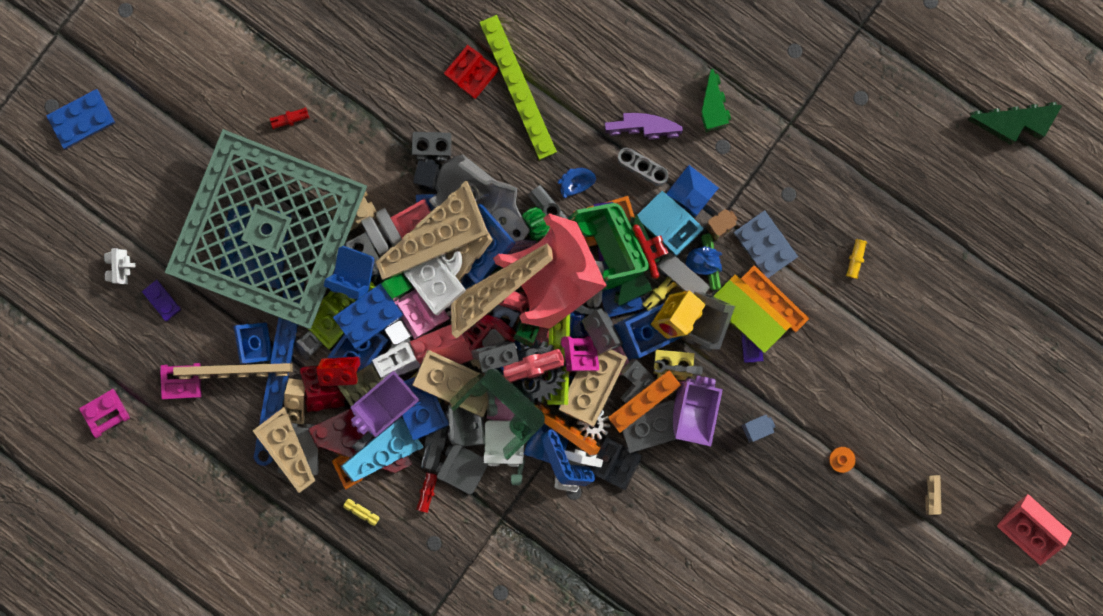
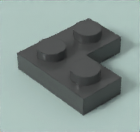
[620,358,656,403]

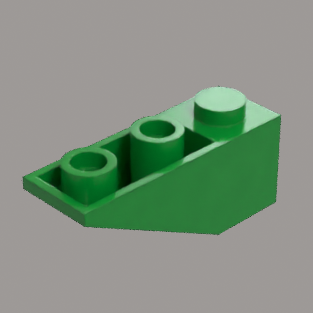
[701,69,731,133]

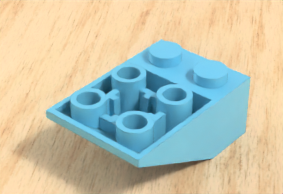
[637,191,704,256]

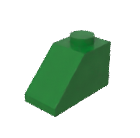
[381,273,414,302]

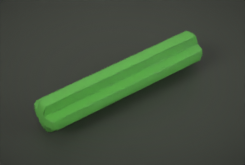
[701,234,721,290]

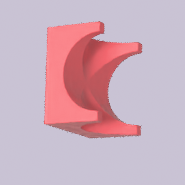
[493,214,607,329]

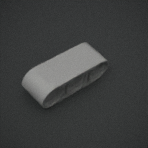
[617,148,668,186]
[656,251,710,294]

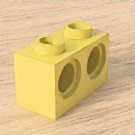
[653,350,695,380]

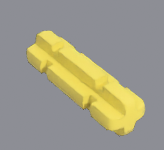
[343,499,379,526]

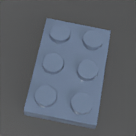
[733,210,798,278]

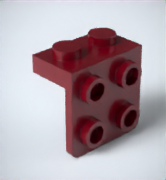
[300,365,345,412]

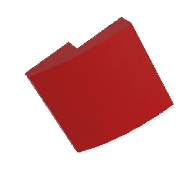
[444,45,499,99]

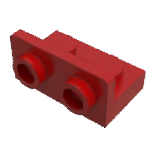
[316,357,360,386]

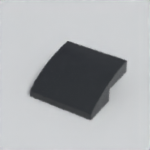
[590,438,643,490]

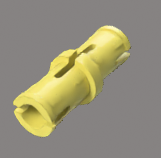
[642,277,677,310]

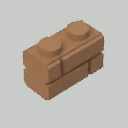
[706,209,738,241]

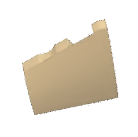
[925,475,942,515]

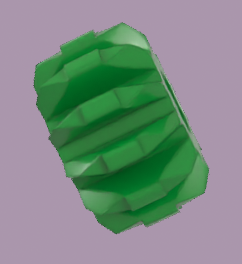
[522,207,550,241]

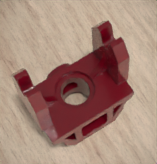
[462,315,516,351]

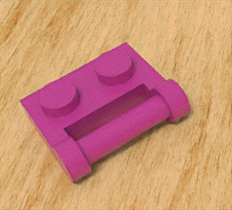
[561,336,599,371]
[161,363,201,399]
[79,389,130,438]

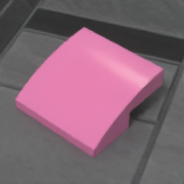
[397,292,450,339]

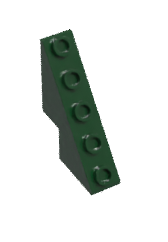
[967,102,1062,145]
[614,215,659,307]

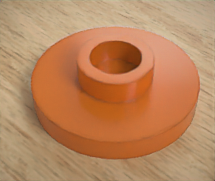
[829,447,855,473]

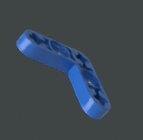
[541,429,595,486]

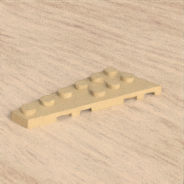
[376,181,489,280]
[451,243,553,339]

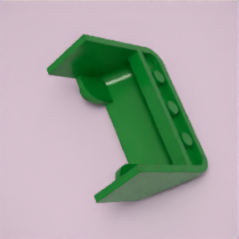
[567,203,649,291]

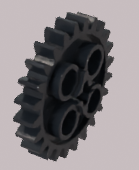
[505,340,567,404]

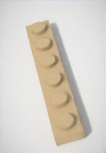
[173,363,293,380]

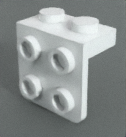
[484,420,524,467]
[555,449,603,492]

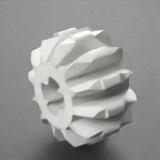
[577,410,610,440]

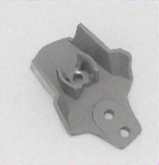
[429,155,530,247]

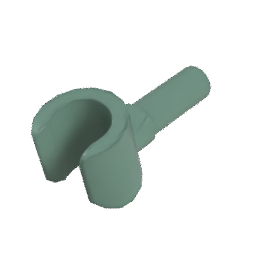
[511,459,525,485]

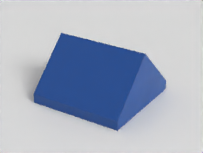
[234,323,272,365]

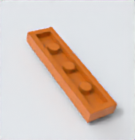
[741,265,809,333]
[608,370,681,432]
[529,405,600,455]

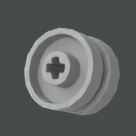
[361,208,402,257]

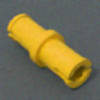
[846,239,867,279]

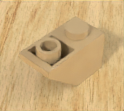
[284,378,306,424]

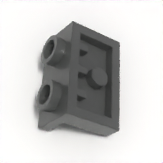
[471,340,518,372]

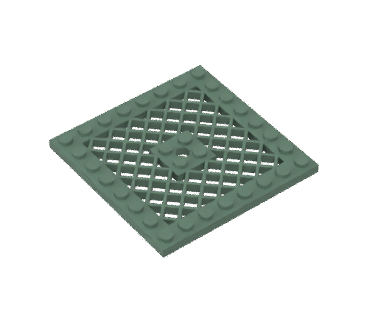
[165,129,367,329]

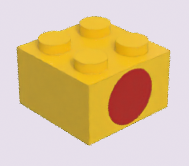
[650,290,706,339]

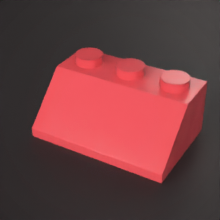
[410,325,473,364]
[997,494,1072,566]

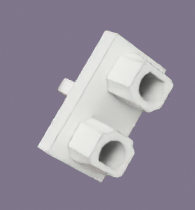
[104,248,135,285]

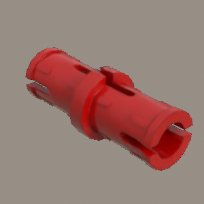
[270,107,310,130]
[416,472,437,513]

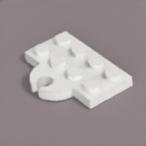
[403,251,466,315]

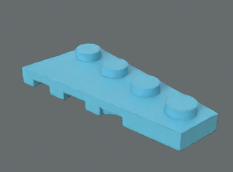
[340,417,424,482]

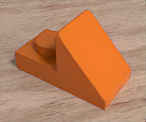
[332,456,363,490]

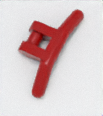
[632,224,668,279]

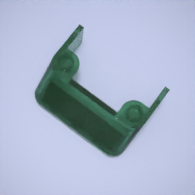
[450,369,545,461]

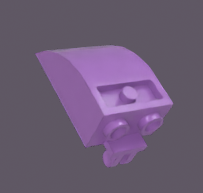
[350,371,419,437]
[673,376,723,446]

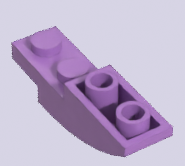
[605,113,683,140]

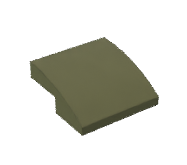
[337,363,383,406]

